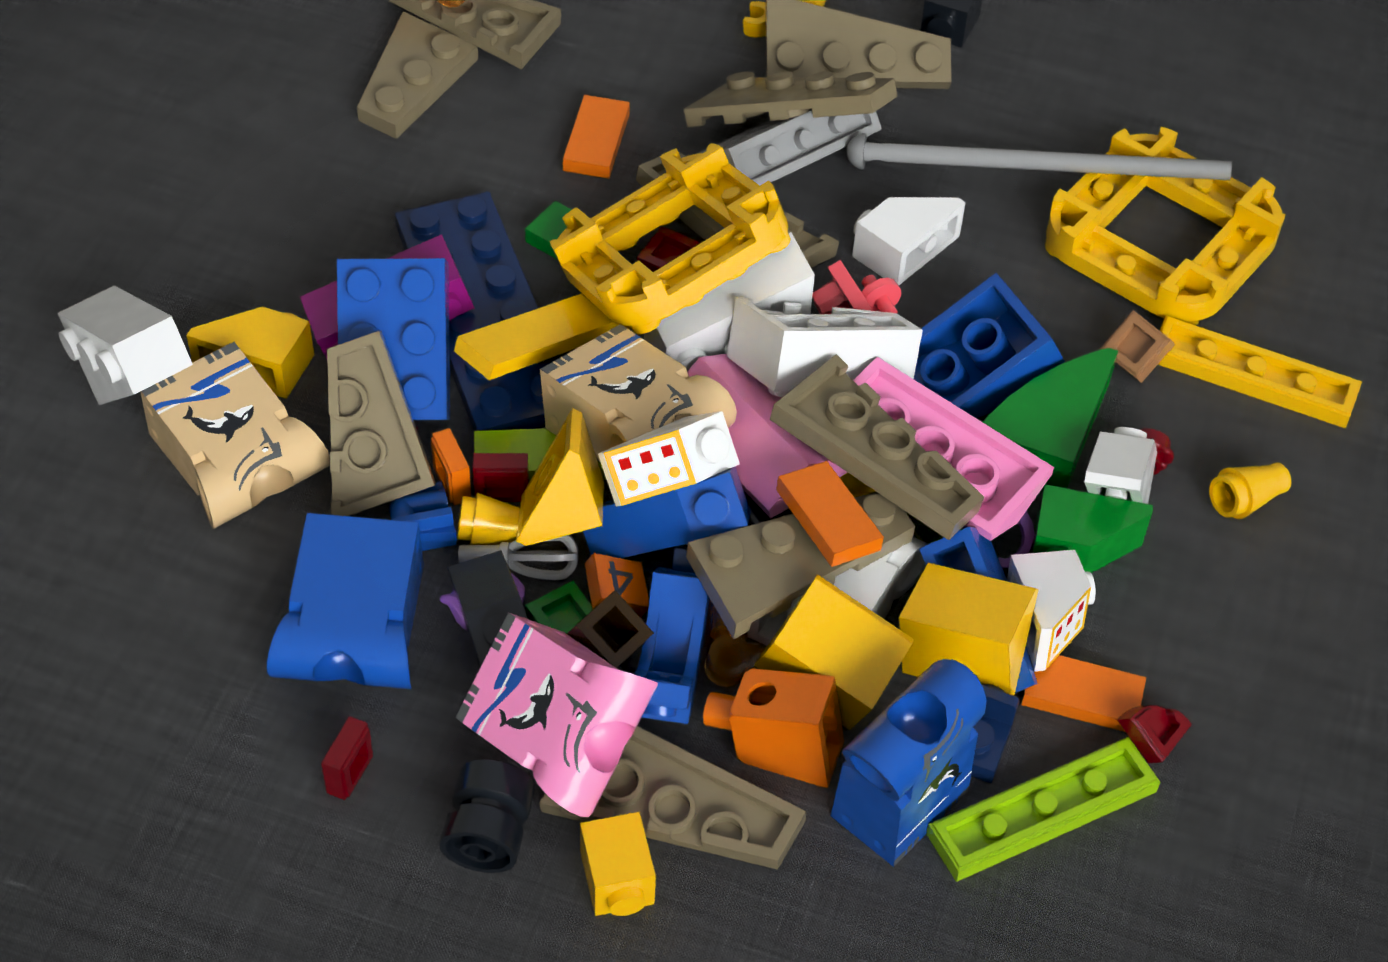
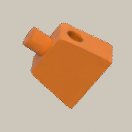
[703,668,844,788]

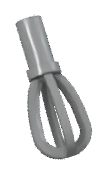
[458,535,578,580]

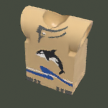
[540,324,737,462]
[140,342,330,529]

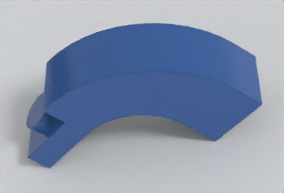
[634,567,710,724]

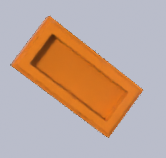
[563,95,630,179]
[776,461,884,567]
[1021,655,1147,732]

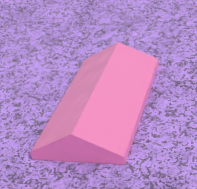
[687,354,848,518]
[853,357,1054,541]

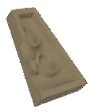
[357,11,478,139]
[327,330,436,516]

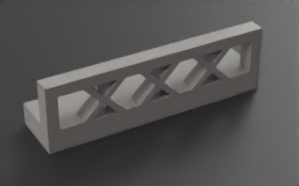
[696,108,882,185]

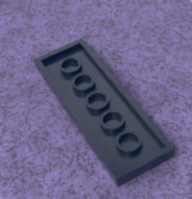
[395,191,559,431]

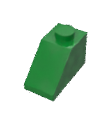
[1031,484,1153,573]

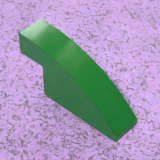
[983,348,1118,489]

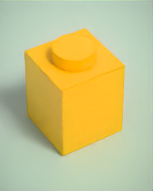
[580,812,656,916]

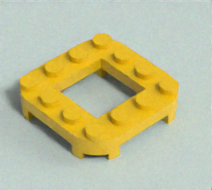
[1045,127,1286,326]
[550,143,791,334]

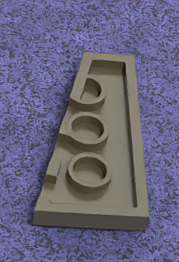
[388,0,561,70]
[684,72,897,127]
[769,354,984,540]
[686,492,915,639]

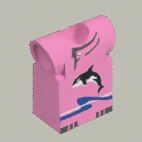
[455,612,659,817]

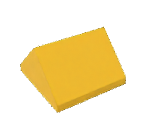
[516,408,604,546]
[899,563,1039,696]
[754,574,914,730]

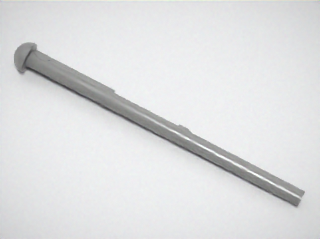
[847,133,1232,180]

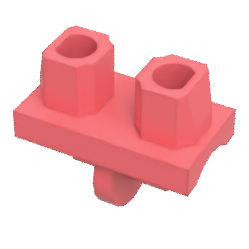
[812,260,901,314]

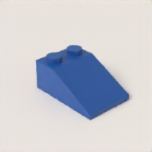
[914,272,1065,419]

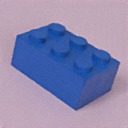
[337,258,450,420]

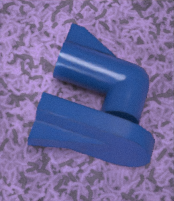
[389,481,457,551]

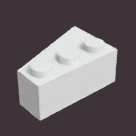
[644,232,815,371]
[57,285,193,405]
[727,297,923,397]

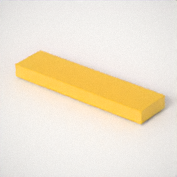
[454,293,631,380]
[1158,316,1362,428]

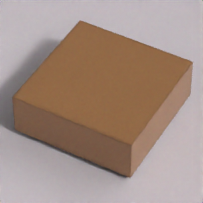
[1100,310,1175,383]

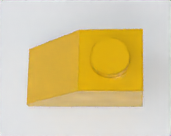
[186,306,315,399]

